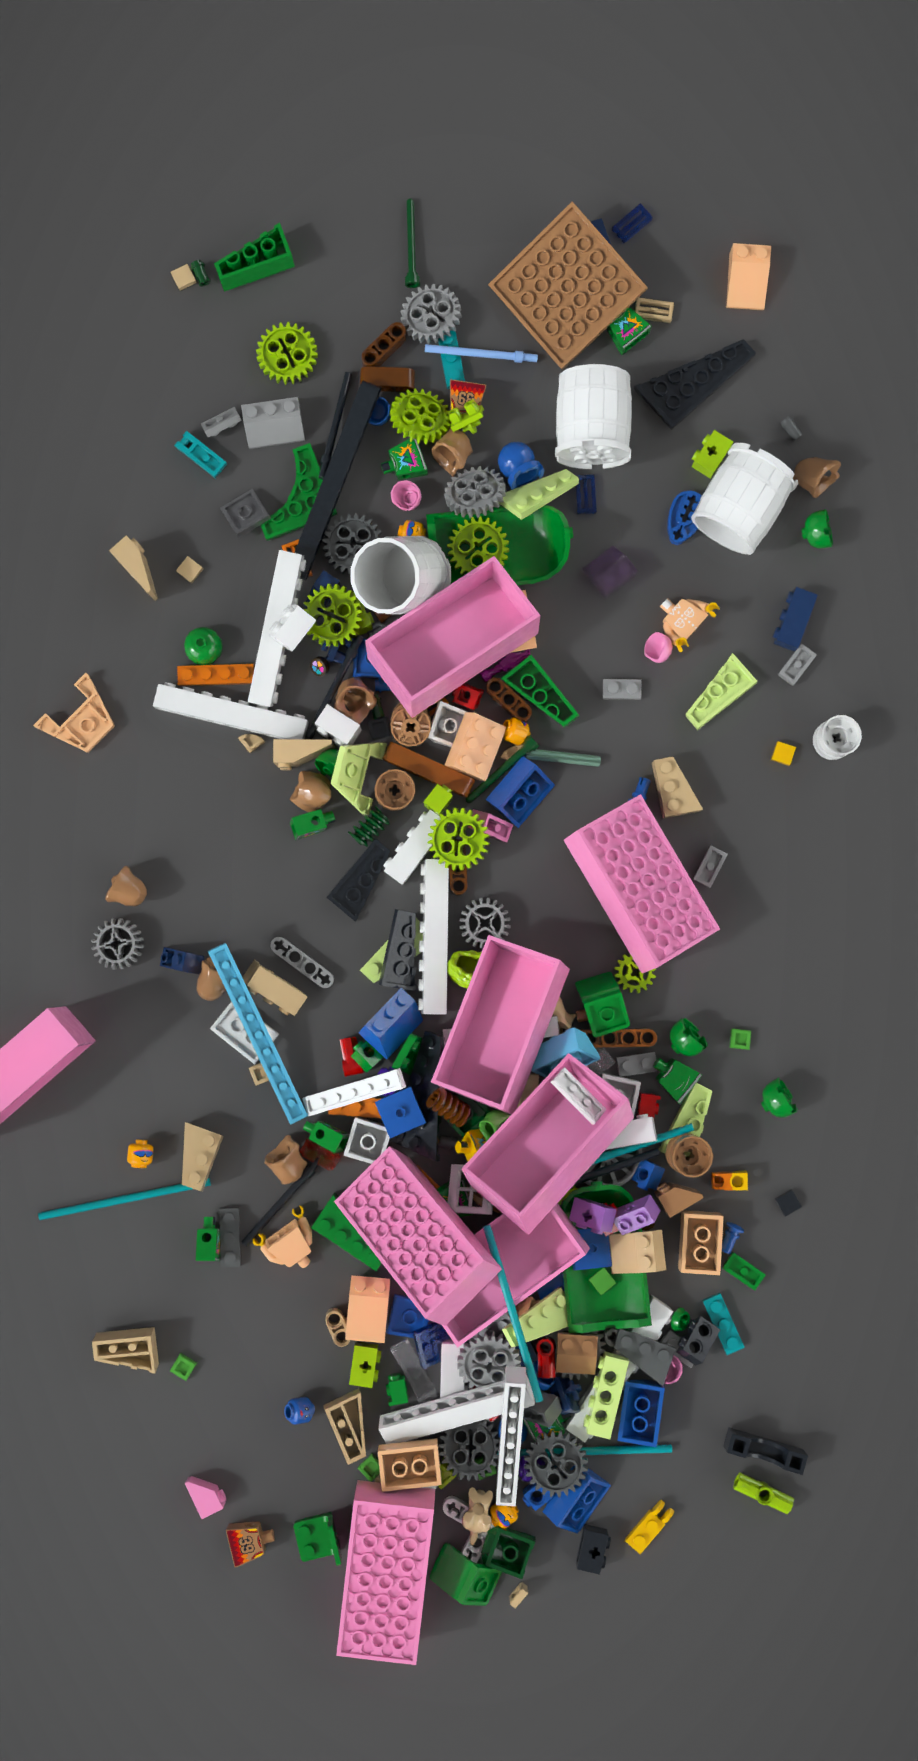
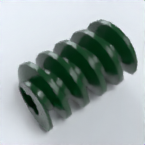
[348,805,390,847]

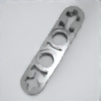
[270,937,335,988]

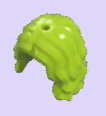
[447,950,482,989]

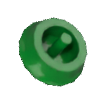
[670,1308,690,1331]

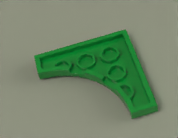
[261,443,338,541]

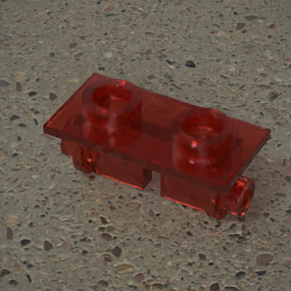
[299,1138,341,1171]

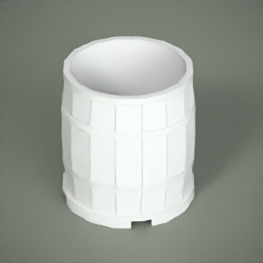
[555,364,632,469]
[691,443,798,555]
[351,536,451,614]

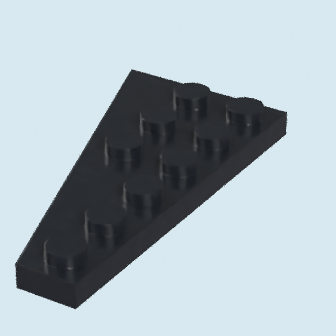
[634,339,756,430]
[390,1031,445,1162]

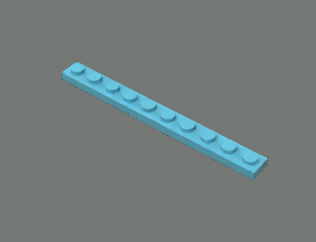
[208,943,308,1125]

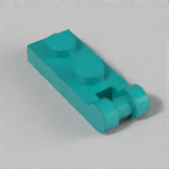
[174,431,227,479]

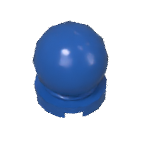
[498,441,544,490]

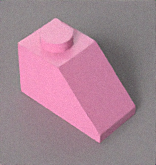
[467,809,513,843]
[185,1476,226,1519]

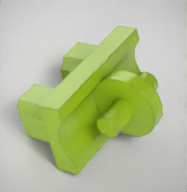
[449,399,484,434]

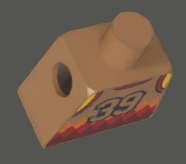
[450,379,486,414]
[226,1521,275,1567]

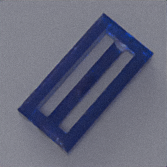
[612,203,653,243]
[576,474,597,514]

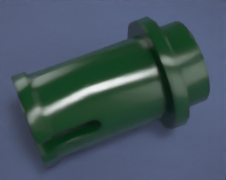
[191,260,211,287]
[371,694,385,720]

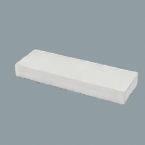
[551,1067,607,1125]

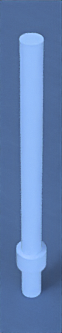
[425,344,538,363]

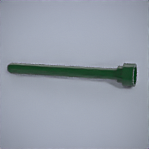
[405,198,420,288]
[466,735,539,803]

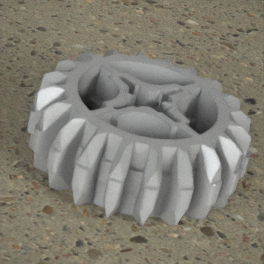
[459,898,511,949]
[91,918,144,970]

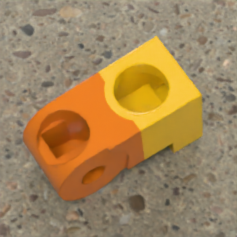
[711,1170,748,1190]

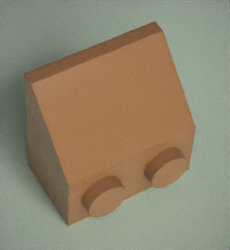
[654,1182,704,1218]
[556,1331,598,1375]

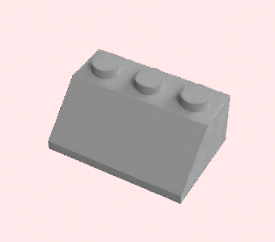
[241,397,305,449]

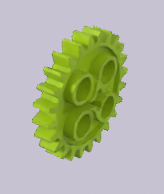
[256,322,318,385]
[390,388,451,444]
[447,516,509,575]
[303,584,364,647]
[427,808,490,870]

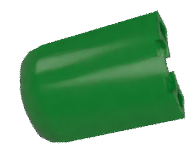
[426,505,573,585]
[561,1181,652,1333]

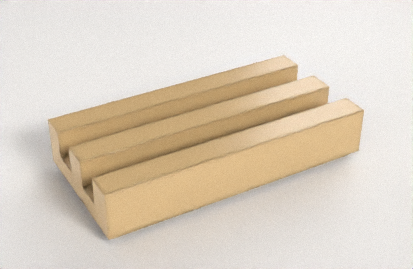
[635,298,674,323]

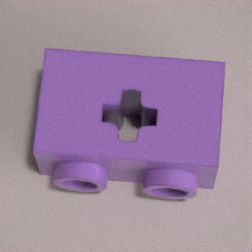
[614,1194,661,1235]
[569,1197,617,1235]

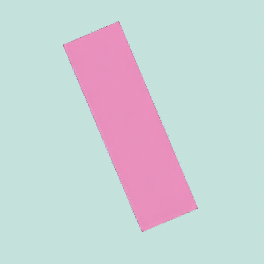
[365,556,540,718]
[564,794,720,973]
[431,935,570,1115]
[0,1006,96,1124]
[461,1053,634,1235]
[334,1146,502,1326]
[442,1203,590,1348]
[336,1480,435,1665]

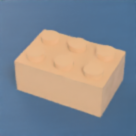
[444,712,507,781]
[678,1210,723,1275]
[378,1438,442,1492]

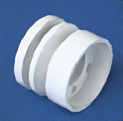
[813,715,862,760]

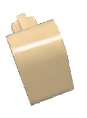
[325,1308,350,1347]

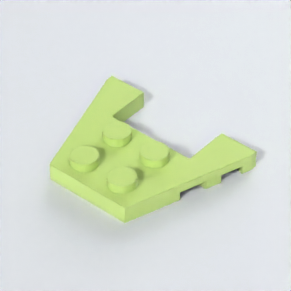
[331,742,387,815]

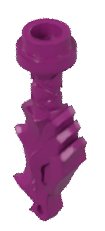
[479,649,531,683]

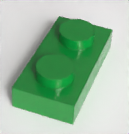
[722,1251,766,1291]

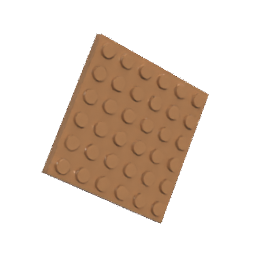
[488,201,648,370]

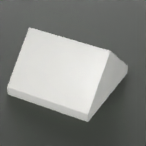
[428,701,466,747]

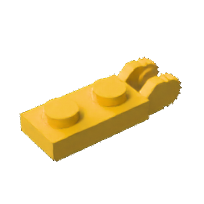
[625,1500,674,1554]

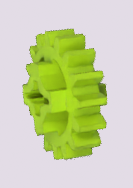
[614,954,656,993]

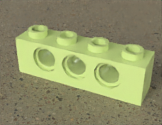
[583,1351,629,1439]

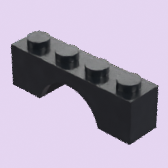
[723,1427,808,1475]

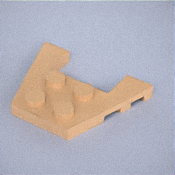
[33,673,115,753]

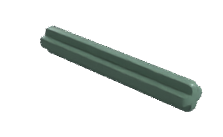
[525,749,601,767]

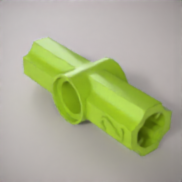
[733,1472,794,1514]

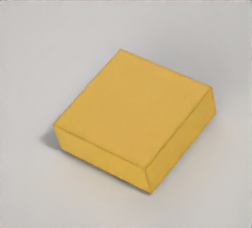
[771,741,796,766]

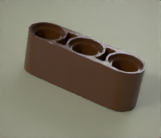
[362,322,406,367]
[360,366,415,392]
[486,677,532,723]
[448,839,467,895]

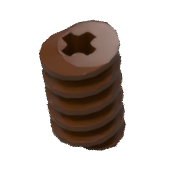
[426,1087,470,1127]

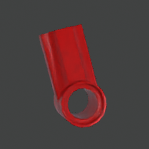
[340,1036,364,1077]
[536,1336,556,1378]

